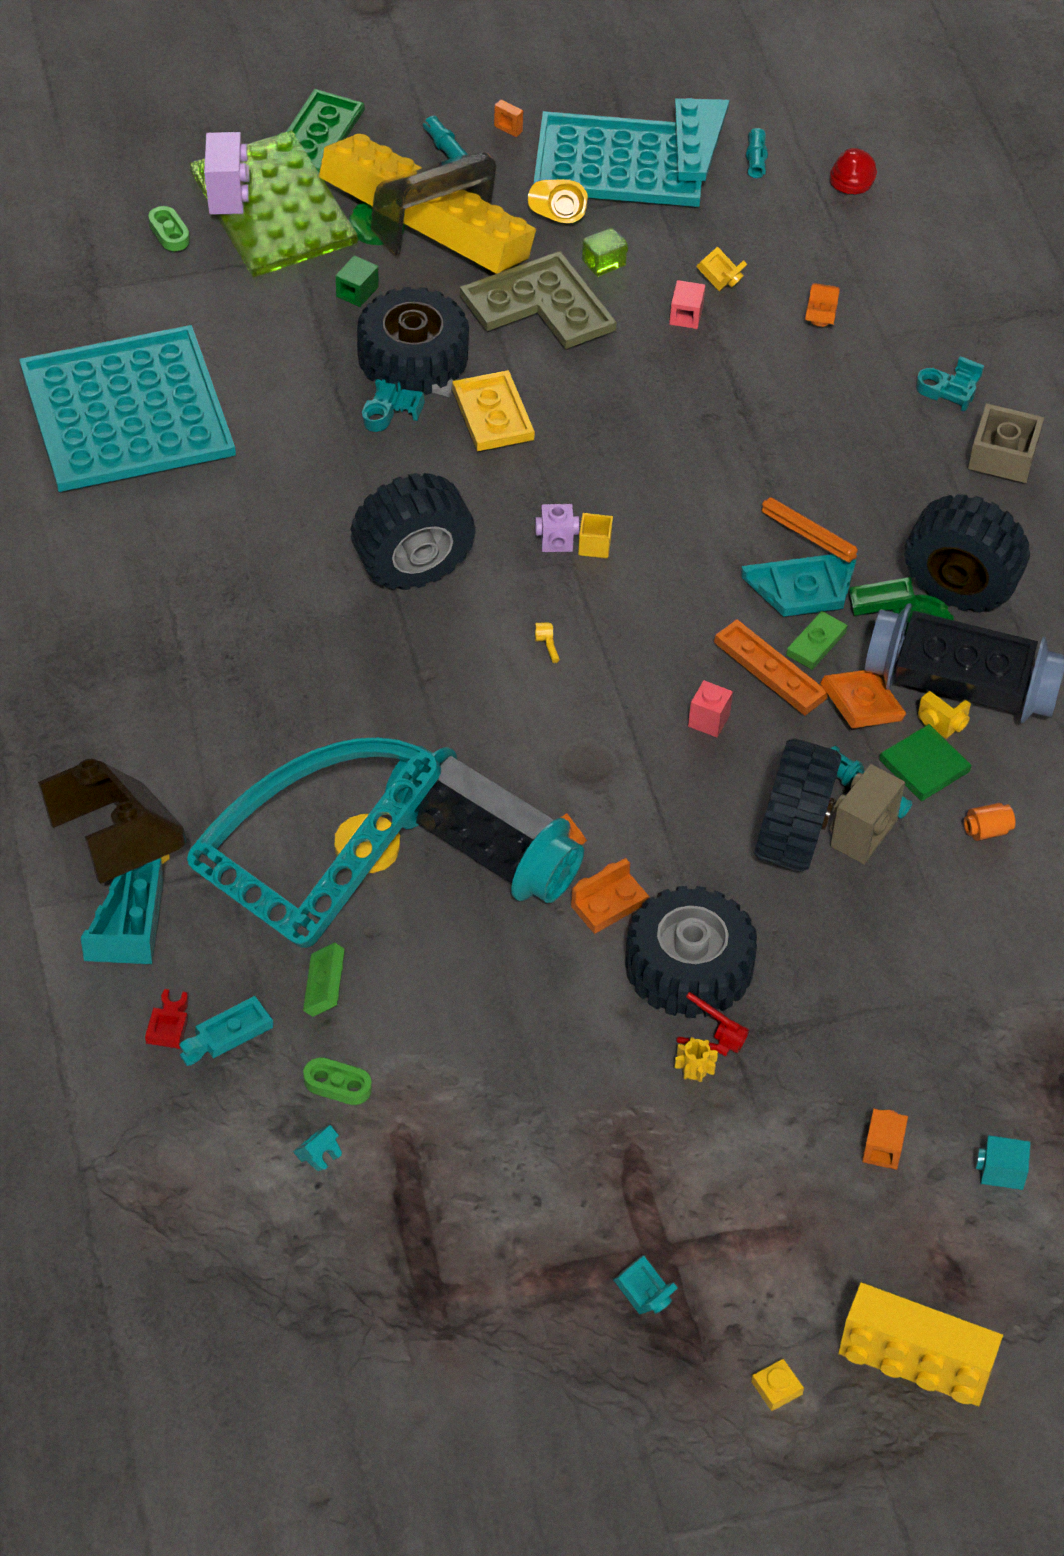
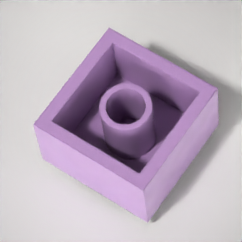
[204,132,250,214]

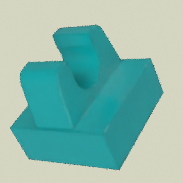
[293,1125,342,1171]

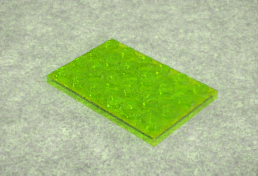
[189,130,358,278]

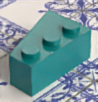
[81,858,163,964]

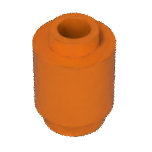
[964,803,1016,841]

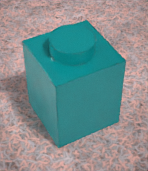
[976,1135,1031,1190]

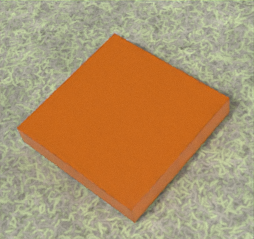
[820,670,906,728]

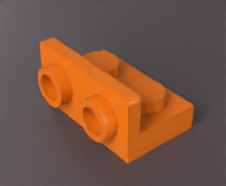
[571,858,649,934]

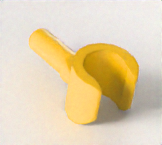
[535,622,560,663]

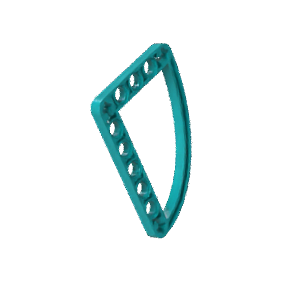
[187,737,441,948]

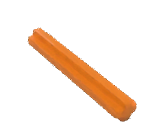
[762,497,858,563]

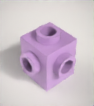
[535,504,579,552]

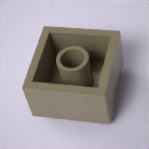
[968,403,1044,483]
[830,764,905,865]

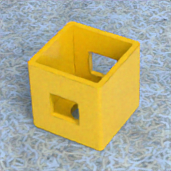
[578,513,613,558]

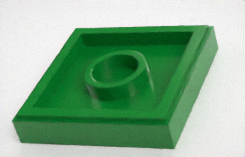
[879,724,972,802]

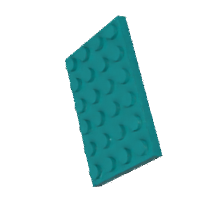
[533,111,702,207]

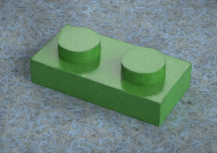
[303,943,345,1017]

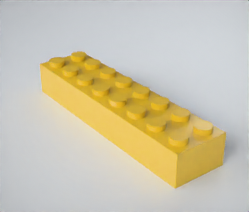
[319,134,536,274]

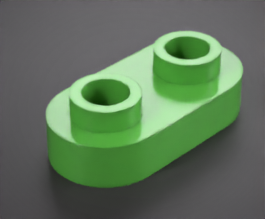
[148,206,190,251]
[303,1058,372,1105]

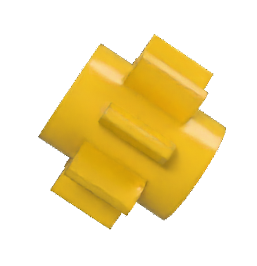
[674,1037,718,1082]

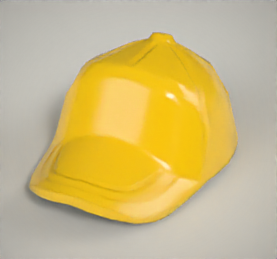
[527,179,588,223]

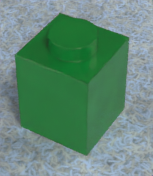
[335,256,379,307]

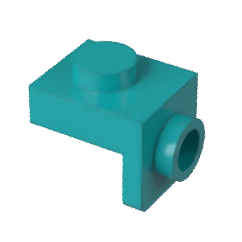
[613,1256,678,1315]

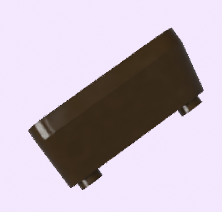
[38,759,187,884]

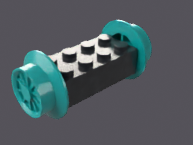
[385,746,584,903]

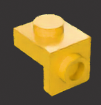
[696,247,748,292]
[917,691,971,739]

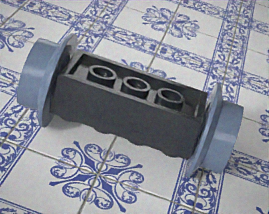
[865,603,1064,724]

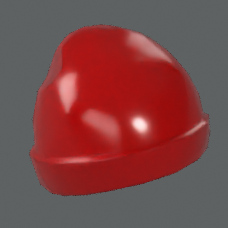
[829,148,877,194]

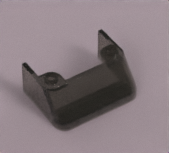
[371,152,497,255]

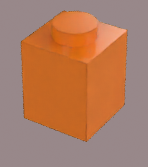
[862,1108,908,1170]

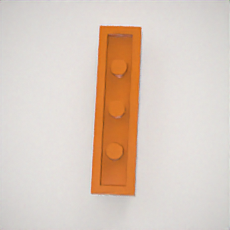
[714,619,828,716]

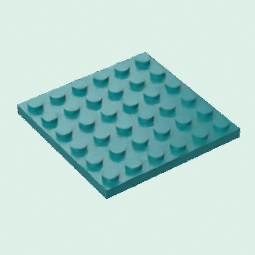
[19,325,236,492]

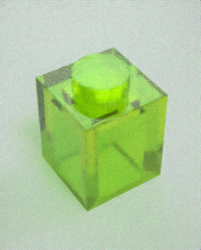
[582,228,628,277]

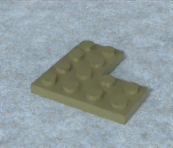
[460,251,617,349]

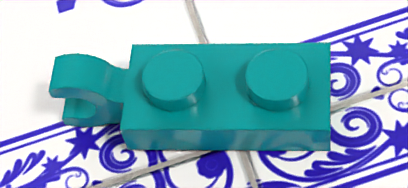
[179,996,273,1066]

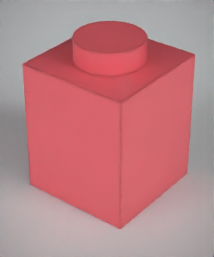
[669,280,705,329]
[688,680,733,738]

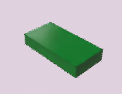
[849,577,916,616]

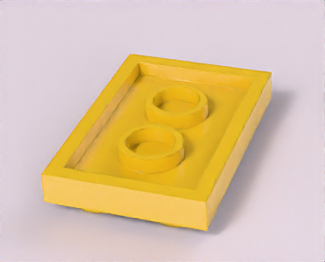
[452,370,535,451]

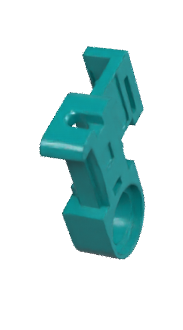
[916,356,984,411]
[362,379,425,432]

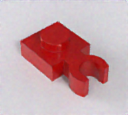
[145,989,188,1049]

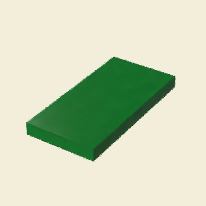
[270,89,365,177]

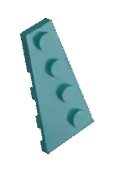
[675,98,730,181]

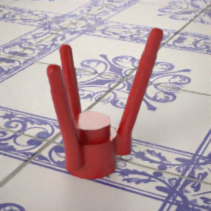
[676,992,750,1057]

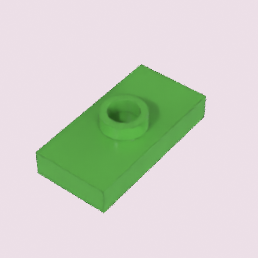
[786,611,848,670]

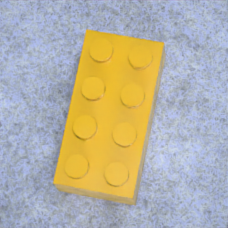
[838,1282,1003,1407]

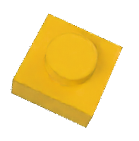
[751,1359,804,1412]

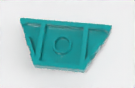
[741,554,858,617]

